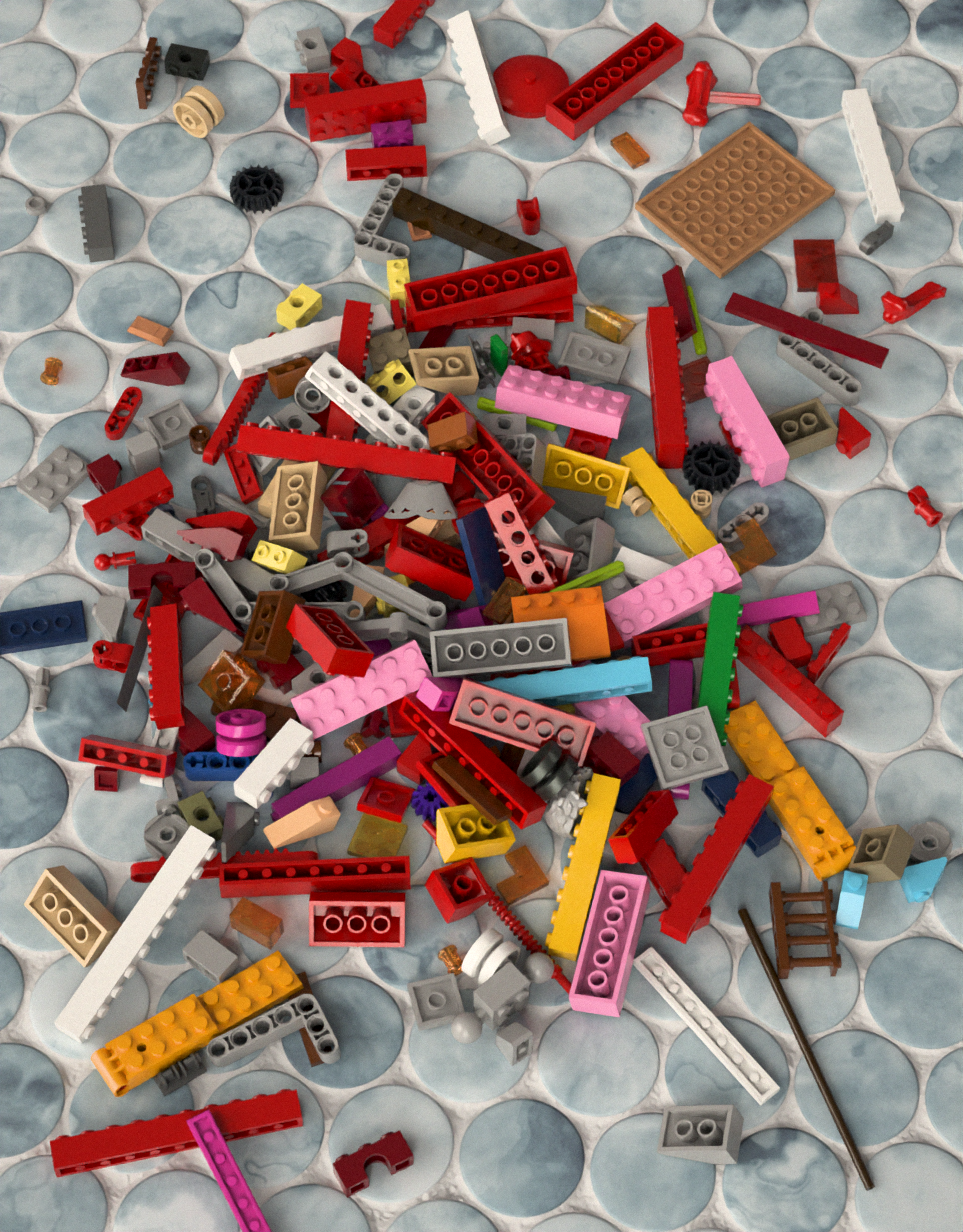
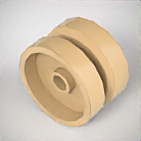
[173,85,225,138]

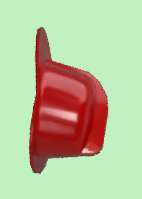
[510,331,552,361]

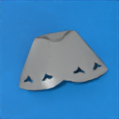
[384,480,458,520]

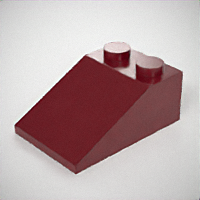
[179,576,246,639]

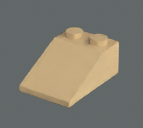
[408,346,479,396]

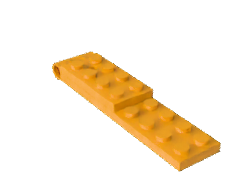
[724,700,856,881]
[91,951,303,1097]

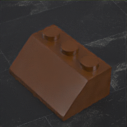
[240,590,306,664]

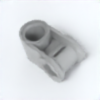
[326,529,369,559]

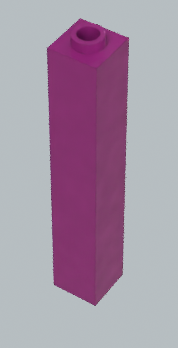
[270,736,402,822]

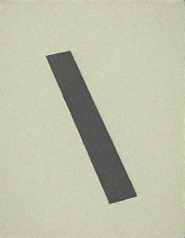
[116,585,163,712]

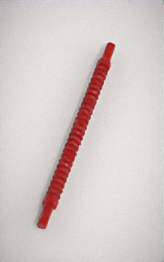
[422,819,572,994]

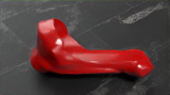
[682,61,718,127]
[881,281,947,324]

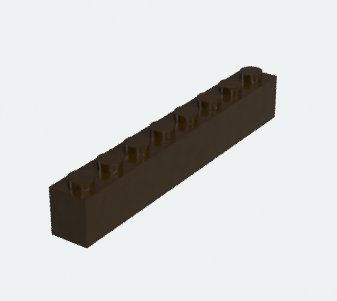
[392,187,544,262]

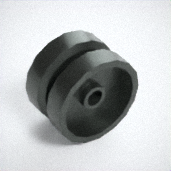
[519,740,578,801]

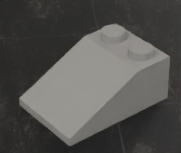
[657,1105,744,1164]

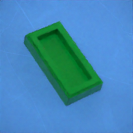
[490,334,508,377]

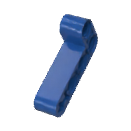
[183,752,274,799]

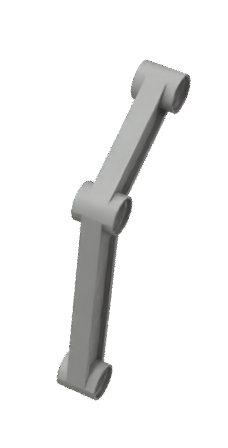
[194,549,366,626]
[269,552,448,630]
[291,612,435,654]

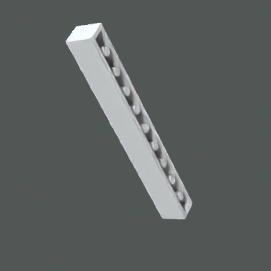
[55,825,217,1044]

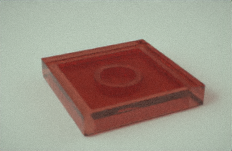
[680,356,711,404]

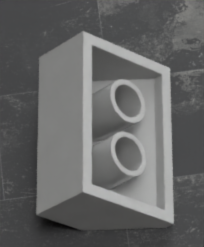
[564,517,615,587]

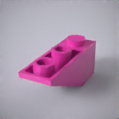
[416,677,473,711]

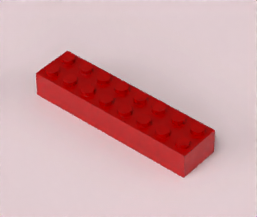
[546,22,684,141]
[404,246,577,332]
[645,306,689,469]
[421,392,556,531]

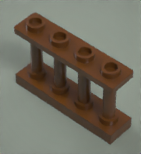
[769,881,841,979]

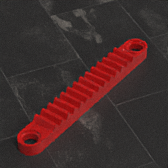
[202,332,276,466]
[130,848,319,883]

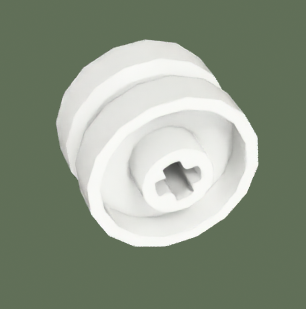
[462,928,521,985]

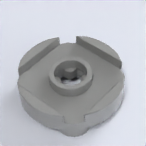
[144,814,189,860]
[908,821,953,864]

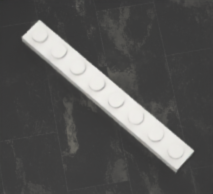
[633,946,780,1106]

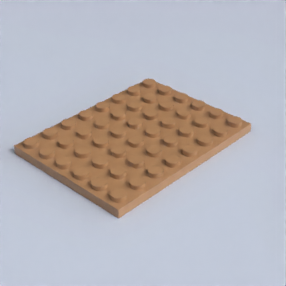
[635,122,835,279]

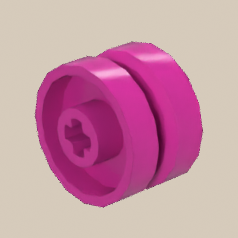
[216,709,267,757]

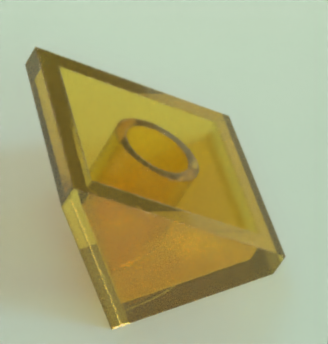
[584,305,637,345]

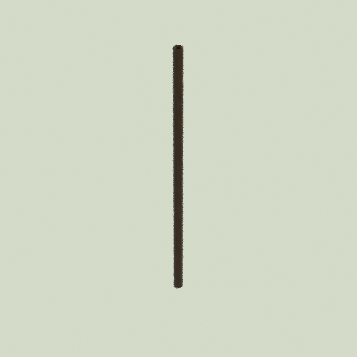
[738,908,875,1191]

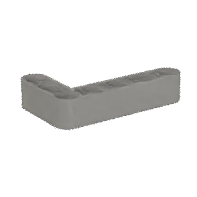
[354,173,410,268]
[776,308,862,406]
[495,433,547,535]
[207,994,341,1067]

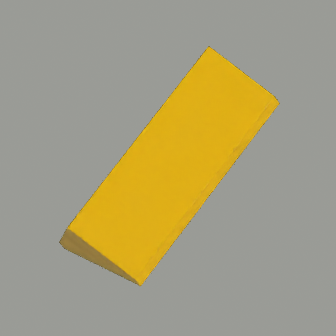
[542,443,631,509]

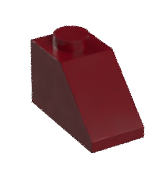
[86,454,122,495]
[178,706,216,757]

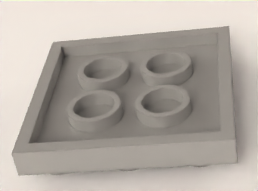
[641,706,729,790]

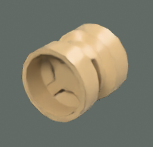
[622,486,652,517]
[690,490,713,519]

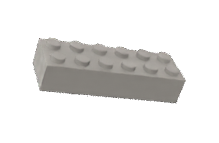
[429,618,572,678]

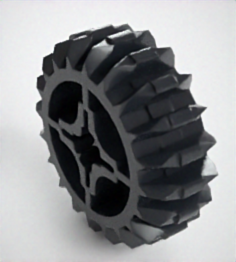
[229,164,284,214]
[682,440,741,495]

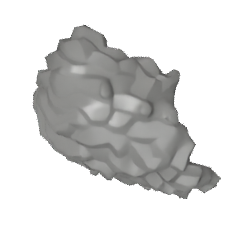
[544,766,593,840]

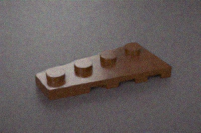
[135,37,162,109]
[211,691,302,742]

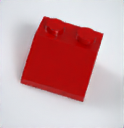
[425,857,495,924]

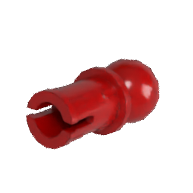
[94,551,137,571]

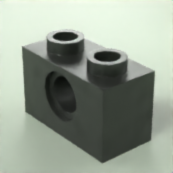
[164,43,210,81]

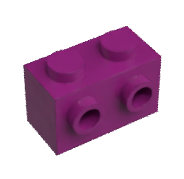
[371,120,414,148]

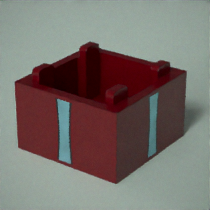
[320,468,384,530]

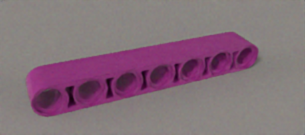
[668,659,693,800]

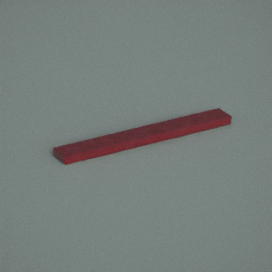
[725,292,889,369]

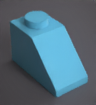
[899,857,948,903]
[835,871,868,930]

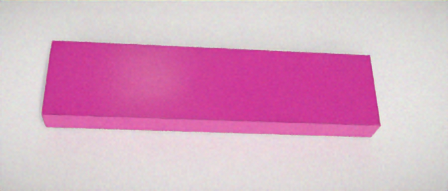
[737,591,820,628]

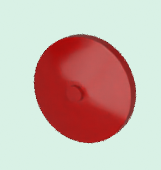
[493,55,569,119]

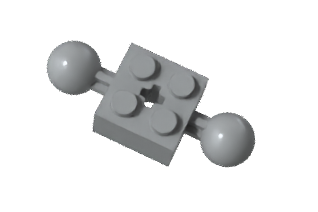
[451,952,554,1044]

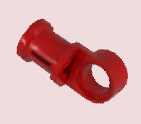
[908,485,943,527]

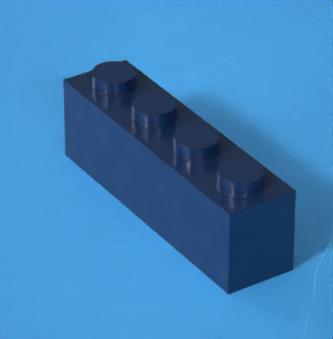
[701,770,782,858]

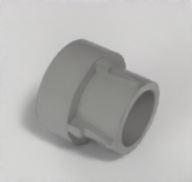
[294,376,331,413]

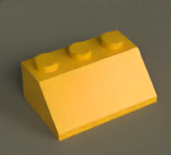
[437,804,516,864]

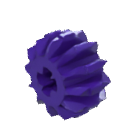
[411,781,449,822]

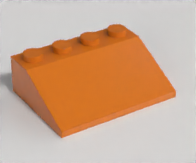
[511,586,611,661]

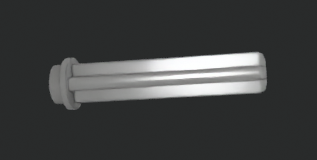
[214,493,271,529]

